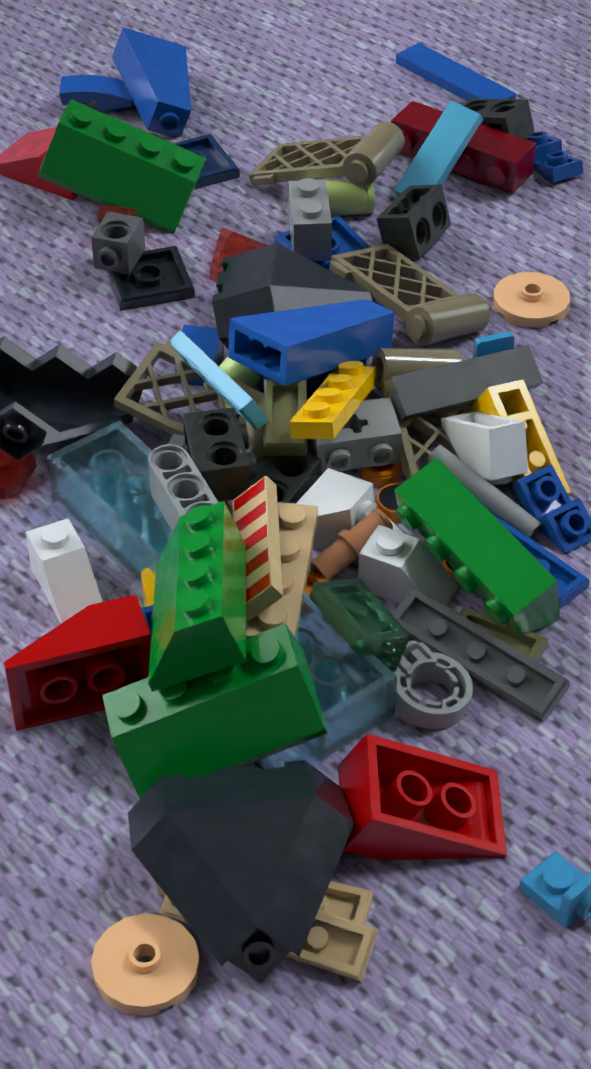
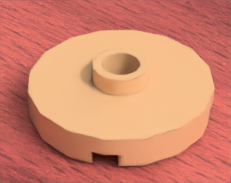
[493,272,570,328]
[91,913,200,1016]

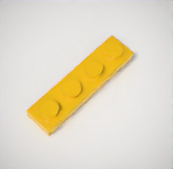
[289,361,378,439]

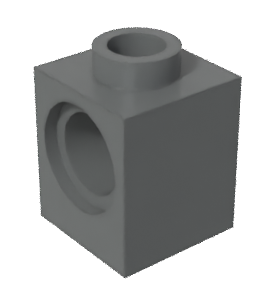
[91,211,145,275]

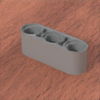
[148,444,219,532]

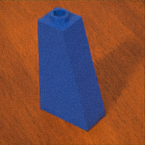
[112,27,191,137]
[228,299,395,386]

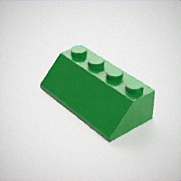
[38,99,206,234]
[394,457,560,635]
[148,501,246,692]
[102,623,328,799]

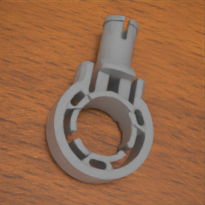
[361,616,473,730]

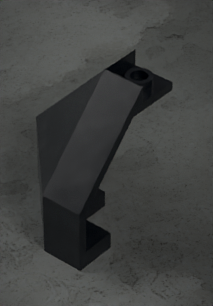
[212,243,378,349]
[0,336,148,460]
[128,760,354,983]

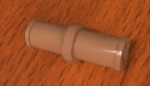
[309,508,393,582]

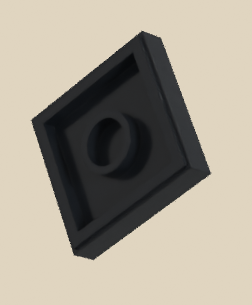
[106,246,195,311]

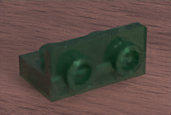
[309,579,411,673]

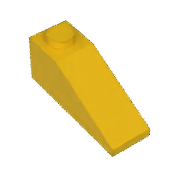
[470,380,571,494]

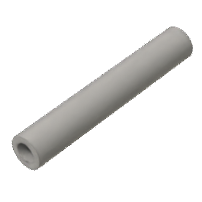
[428,445,542,538]

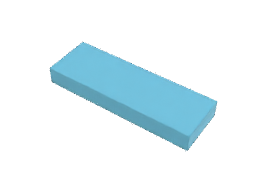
[394,100,483,196]
[170,330,269,430]

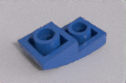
[59,75,133,112]
[526,131,583,183]
[511,464,591,554]

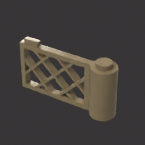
[249,122,405,187]
[329,244,490,346]
[114,340,265,465]
[372,348,485,479]

